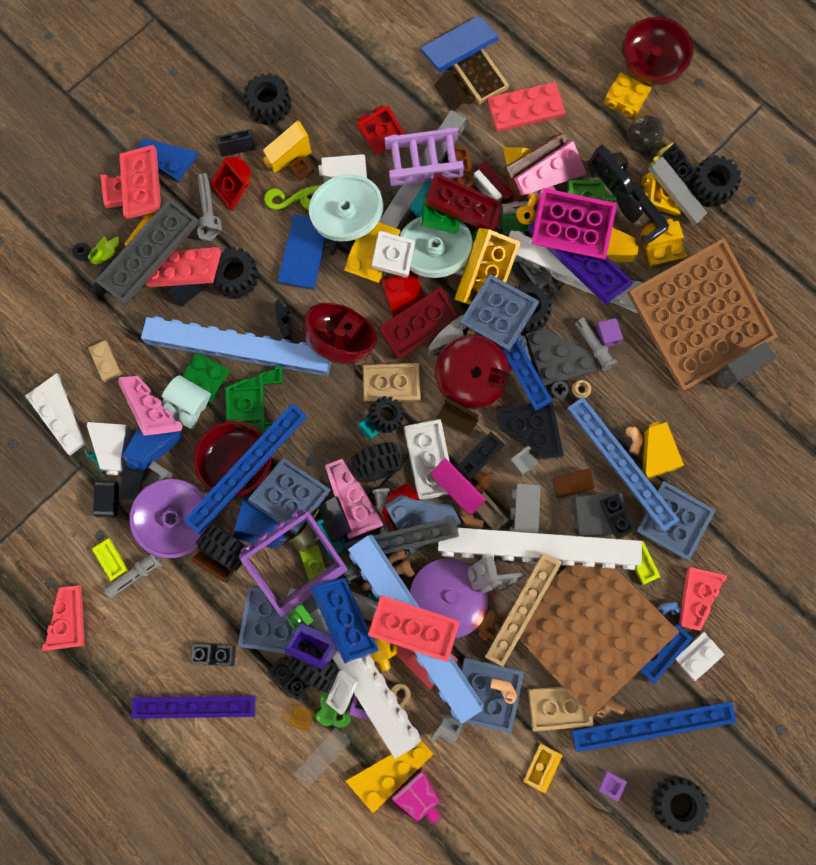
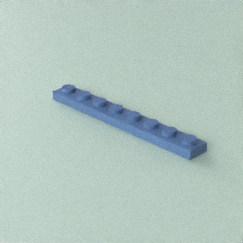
[567,397,679,533]

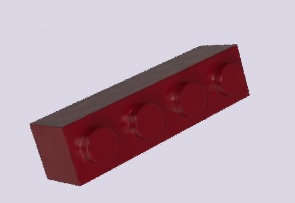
[476,161,514,204]

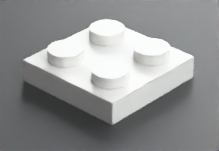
[371,231,415,278]

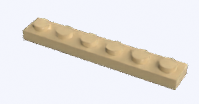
[485,552,562,667]

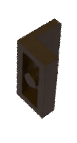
[434,70,475,111]
[436,397,480,437]

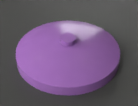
[130,479,211,558]
[409,559,488,639]

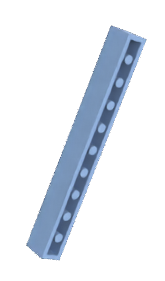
[141,316,331,377]
[348,535,484,724]

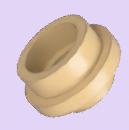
[572,380,591,399]

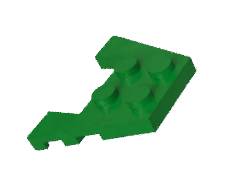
[225,366,283,434]

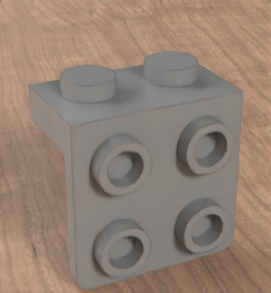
[468,556,525,593]

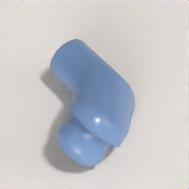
[657,601,681,616]

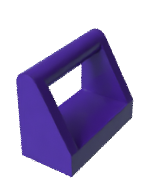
[285,623,338,670]

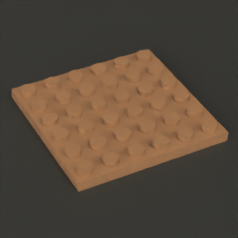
[627,238,778,391]
[519,562,679,717]

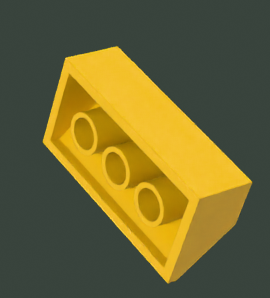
[454,228,520,305]

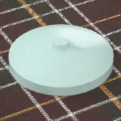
[309,175,383,241]
[400,217,472,278]

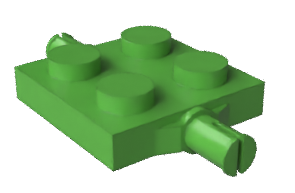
[567,180,617,202]

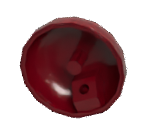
[621,17,694,85]
[303,303,377,365]
[435,334,510,410]
[193,420,272,496]

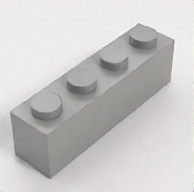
[509,484,541,566]

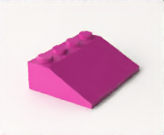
[531,188,617,260]

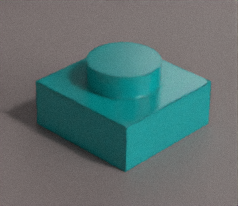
[357,417,382,441]

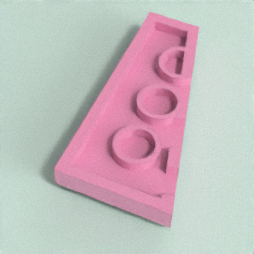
[514,141,587,195]
[118,376,183,436]
[325,459,386,539]

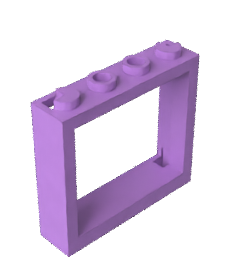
[238,508,348,617]

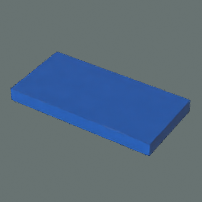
[421,16,499,73]
[278,214,325,290]
[310,578,379,664]

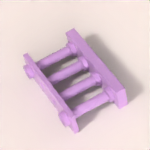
[385,127,464,186]

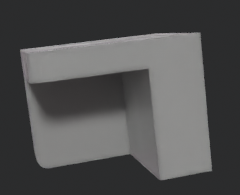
[509,446,538,478]
[144,461,173,486]
[430,714,463,744]

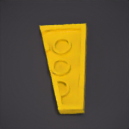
[345,740,433,813]

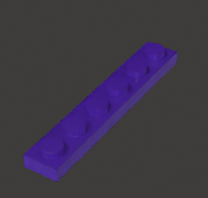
[132,695,256,719]

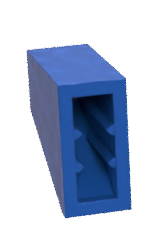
[123,427,182,471]
[233,496,288,549]

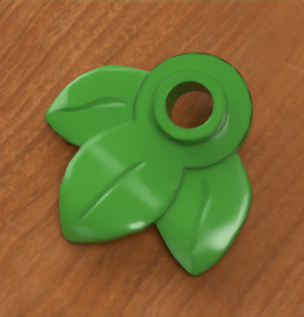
[314,692,352,728]

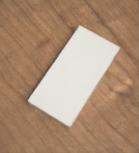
[403,419,450,500]

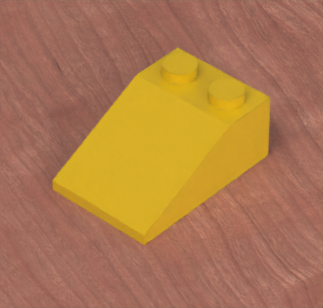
[344,222,401,283]

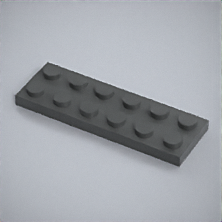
[95,198,199,305]

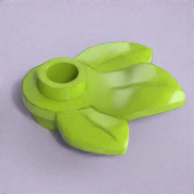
[88,236,119,265]

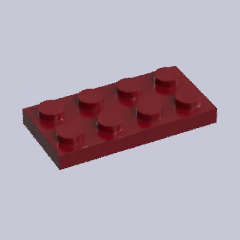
[424,172,502,231]
[377,287,459,359]

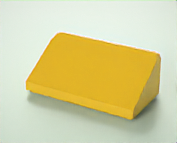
[523,743,562,793]

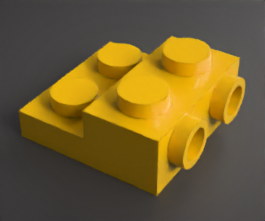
[603,72,652,119]
[641,172,681,216]
[640,219,687,268]

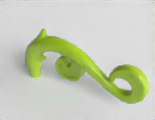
[264,186,320,210]

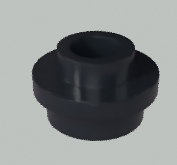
[72,243,91,261]

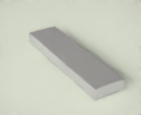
[648,156,707,225]

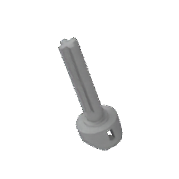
[197,173,222,241]

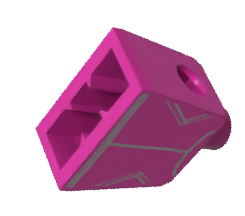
[392,769,441,824]

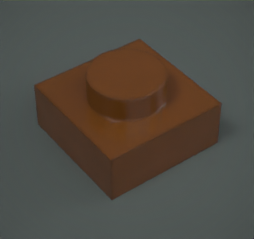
[288,156,314,182]

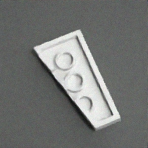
[26,373,86,456]

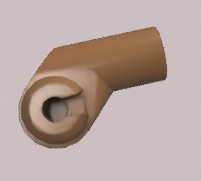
[596,700,625,718]

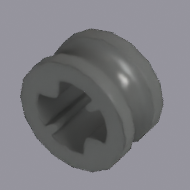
[550,381,569,400]
[342,567,362,584]

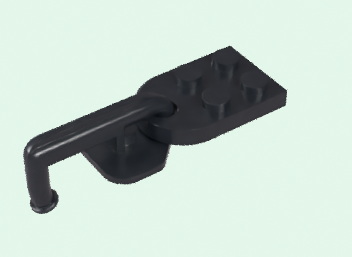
[588,144,669,246]

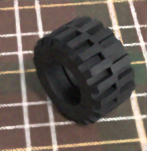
[244,73,291,125]
[689,155,742,207]
[213,247,259,299]
[515,282,552,334]
[350,442,404,483]
[196,523,246,571]
[286,642,340,693]
[651,776,710,835]

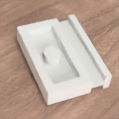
[675,632,724,681]

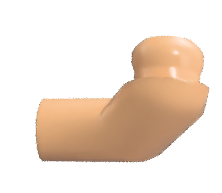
[626,426,643,455]
[490,678,517,704]

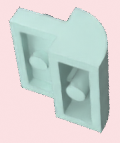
[162,375,211,429]

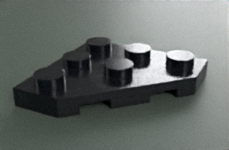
[496,400,564,460]

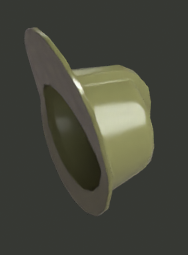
[285,509,319,552]

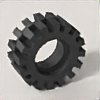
[367,396,405,434]

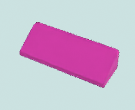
[430,458,486,515]

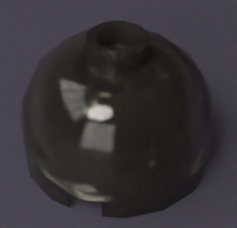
[626,115,664,154]

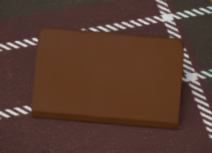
[552,468,595,499]
[191,551,235,583]

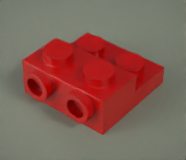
[356,105,405,156]

